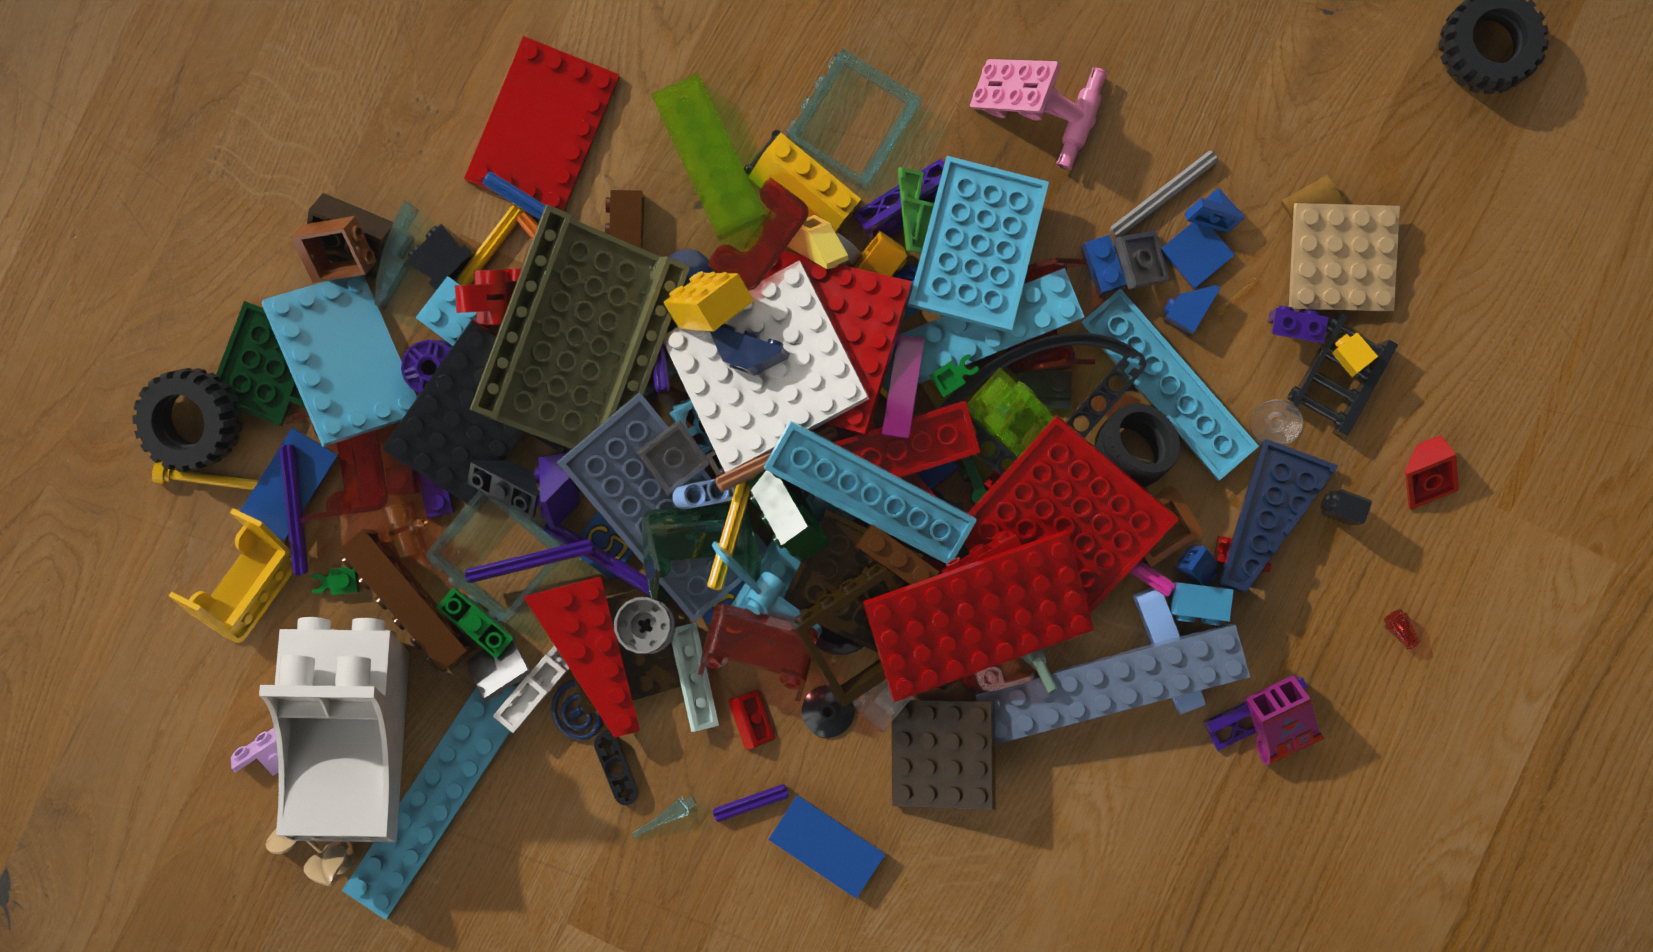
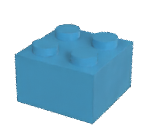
[1168,582,1233,626]

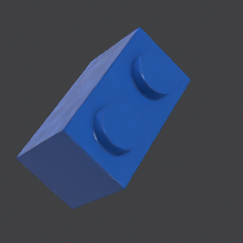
[1081,234,1127,296]

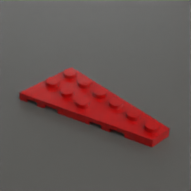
[523,576,640,738]

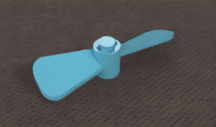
[712,541,822,646]

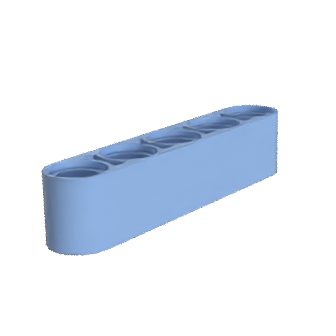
[673,479,752,510]
[1133,587,1205,715]

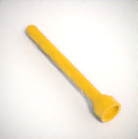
[152,462,259,490]

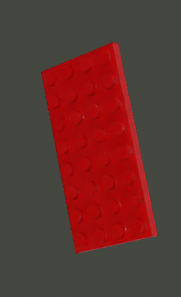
[863,530,1094,702]

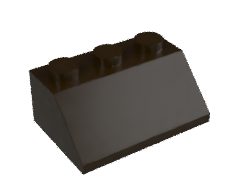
[307,193,395,279]

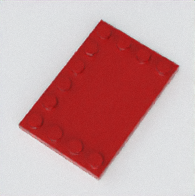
[464,36,620,211]

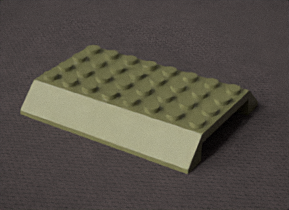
[470,204,690,449]

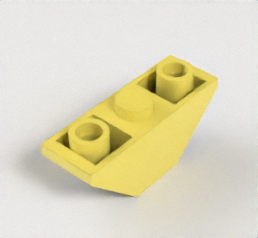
[782,215,849,269]

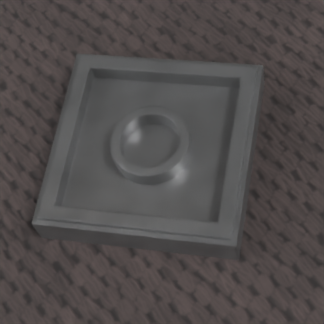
[1114,231,1170,290]
[636,420,711,496]

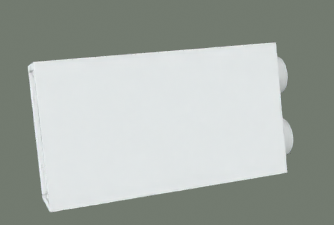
[259,617,410,842]

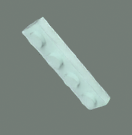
[671,623,719,732]

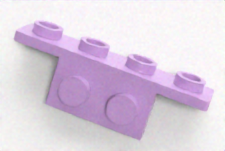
[231,728,279,776]

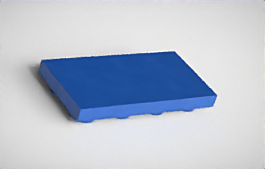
[240,428,339,543]
[768,794,886,898]

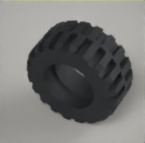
[1439,0,1549,94]
[132,368,243,472]

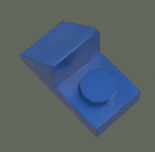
[1185,188,1244,233]

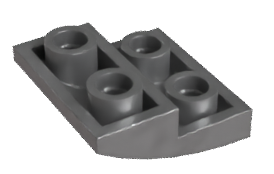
[466,632,531,702]

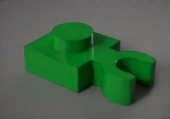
[929,354,979,397]
[311,567,360,595]

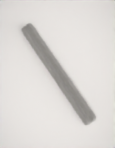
[1110,150,1218,238]

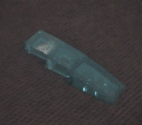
[374,201,419,310]

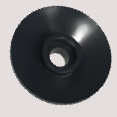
[802,685,854,738]

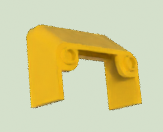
[169,509,293,643]

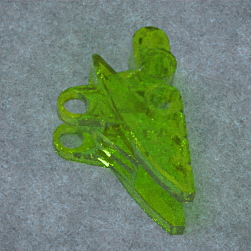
[967,367,1054,457]

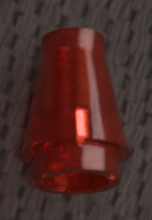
[1384,609,1420,650]

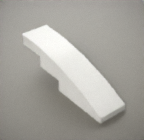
[493,645,569,733]

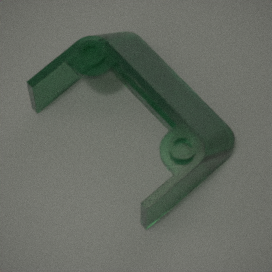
[642,503,762,599]

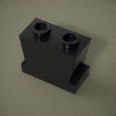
[405,224,474,290]

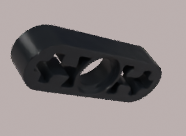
[594,731,639,805]

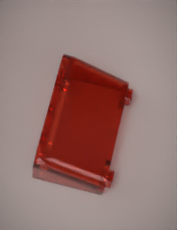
[707,176,809,291]

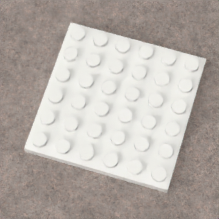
[663,261,870,473]

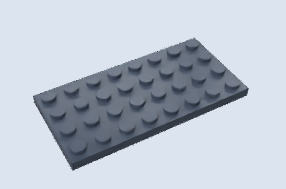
[557,393,767,623]

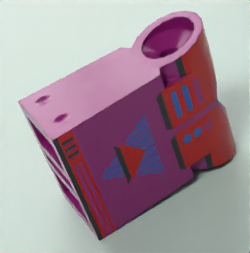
[1245,675,1325,766]

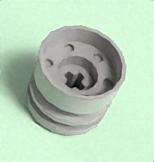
[614,597,675,654]

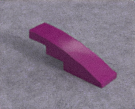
[882,334,925,440]

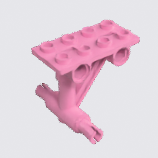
[970,59,1108,170]

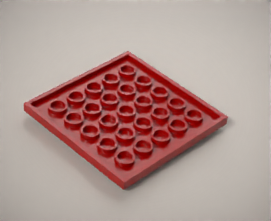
[751,246,913,436]
[963,414,1179,613]

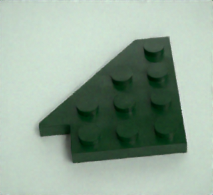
[216,301,305,426]

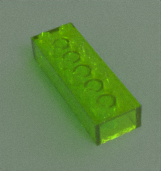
[651,73,766,241]

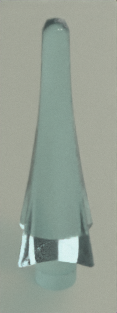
[632,796,697,838]

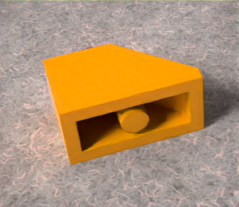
[852,230,907,276]

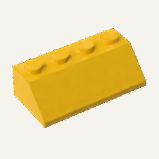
[748,132,861,233]

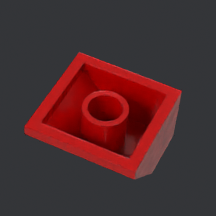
[1405,435,1459,510]

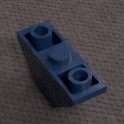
[710,323,790,376]

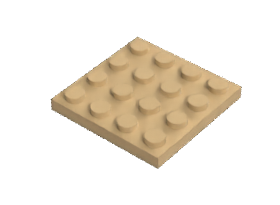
[1289,203,1400,311]

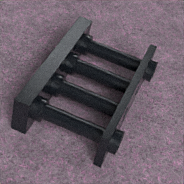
[1287,314,1398,438]

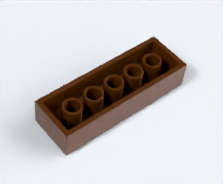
[338,529,476,672]

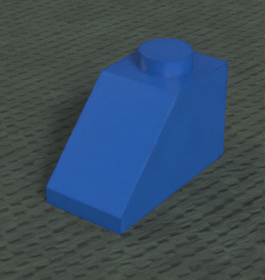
[1163,285,1220,336]

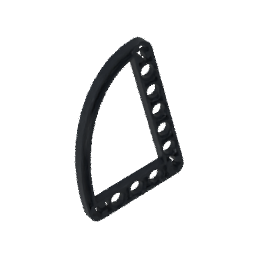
[938,333,1146,475]

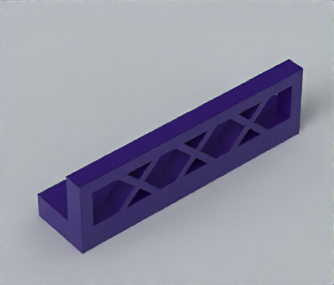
[853,158,945,242]
[1203,677,1313,751]

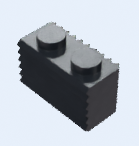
[1320,489,1372,526]

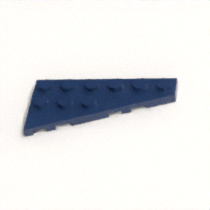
[1218,439,1339,594]

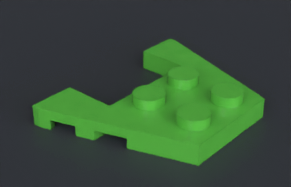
[898,167,934,254]

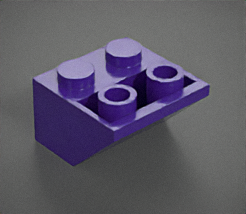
[535,453,580,529]

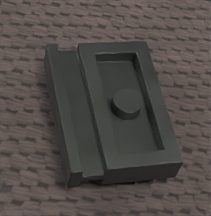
[1018,370,1072,410]

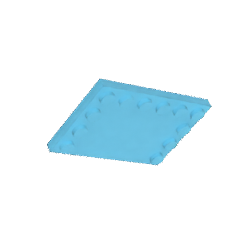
[908,156,1049,333]
[261,275,417,447]

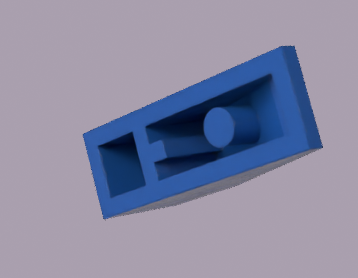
[1174,546,1219,586]

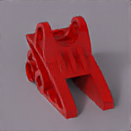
[455,268,522,325]

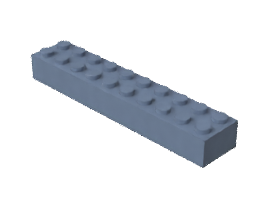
[976,623,1250,745]

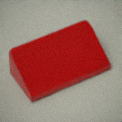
[728,690,776,750]

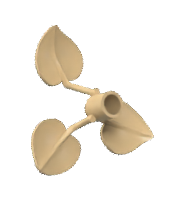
[265,829,352,887]

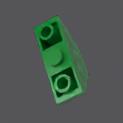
[436,587,514,659]

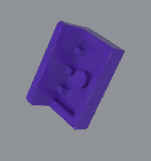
[1268,306,1329,343]

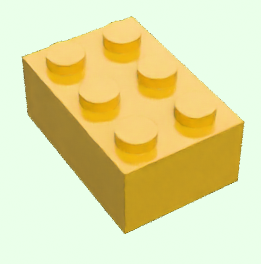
[663,271,754,331]

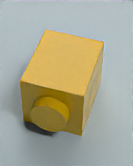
[1332,332,1378,377]

